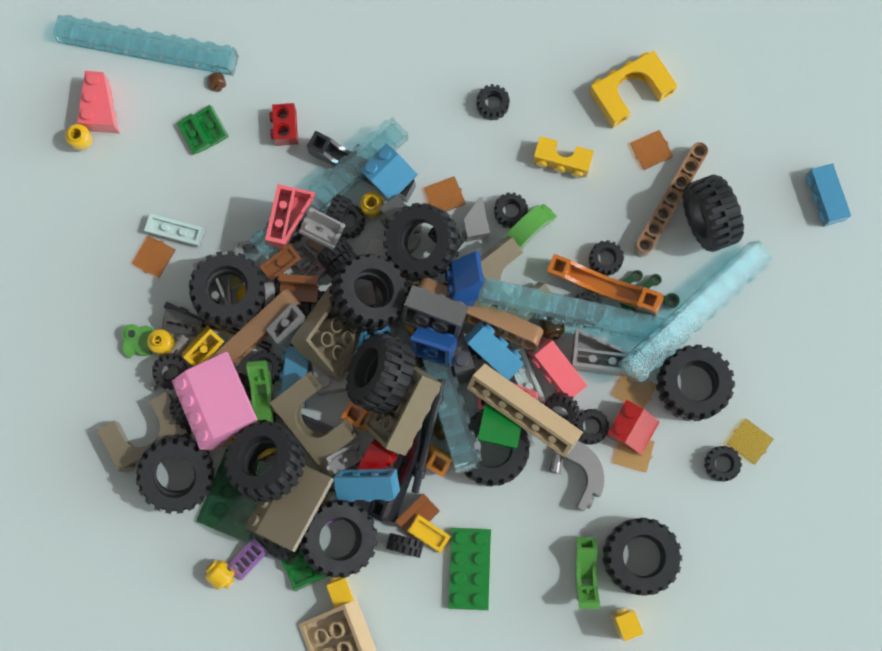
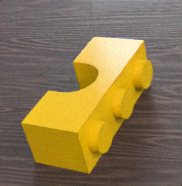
[533,136,594,178]

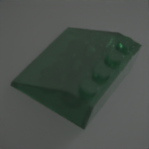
[196,448,273,543]

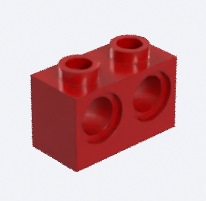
[269,103,299,146]

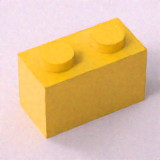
[181,325,224,366]
[610,607,644,641]

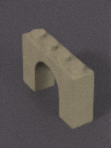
[480,236,556,321]
[270,371,359,465]
[97,392,191,473]

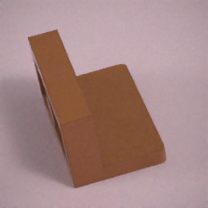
[259,244,302,282]
[278,273,320,303]
[395,493,440,538]

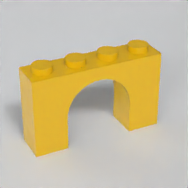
[589,50,678,129]

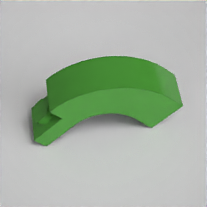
[503,204,557,250]
[246,360,274,426]
[575,537,600,609]

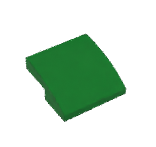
[177,105,229,154]
[477,404,521,450]
[282,548,328,592]

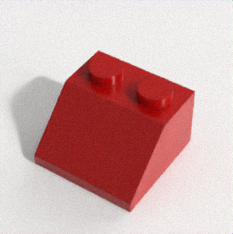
[607,399,660,456]

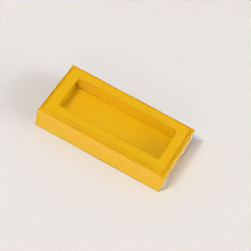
[407,514,451,553]

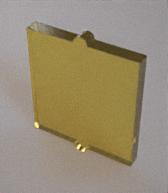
[727,418,774,465]

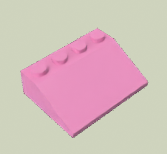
[172,352,258,450]

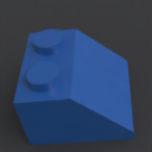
[445,251,484,306]
[410,327,457,367]

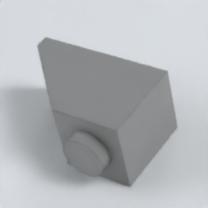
[461,197,490,242]
[266,302,305,347]

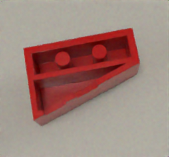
[357,438,397,469]

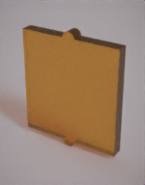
[630,130,673,170]
[424,176,466,212]
[132,235,176,278]
[612,370,656,409]
[613,440,654,473]

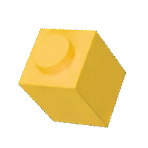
[326,577,355,608]

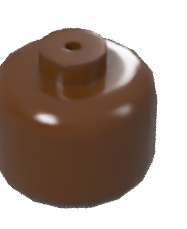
[207,72,227,92]

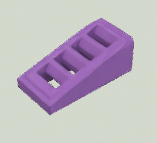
[229,538,268,581]

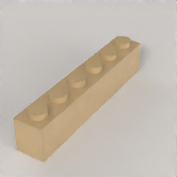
[467,364,583,457]

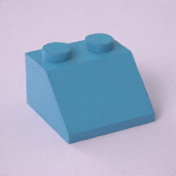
[360,143,418,200]

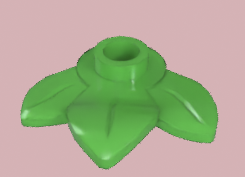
[122,324,154,358]

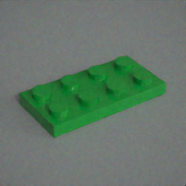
[448,528,491,610]

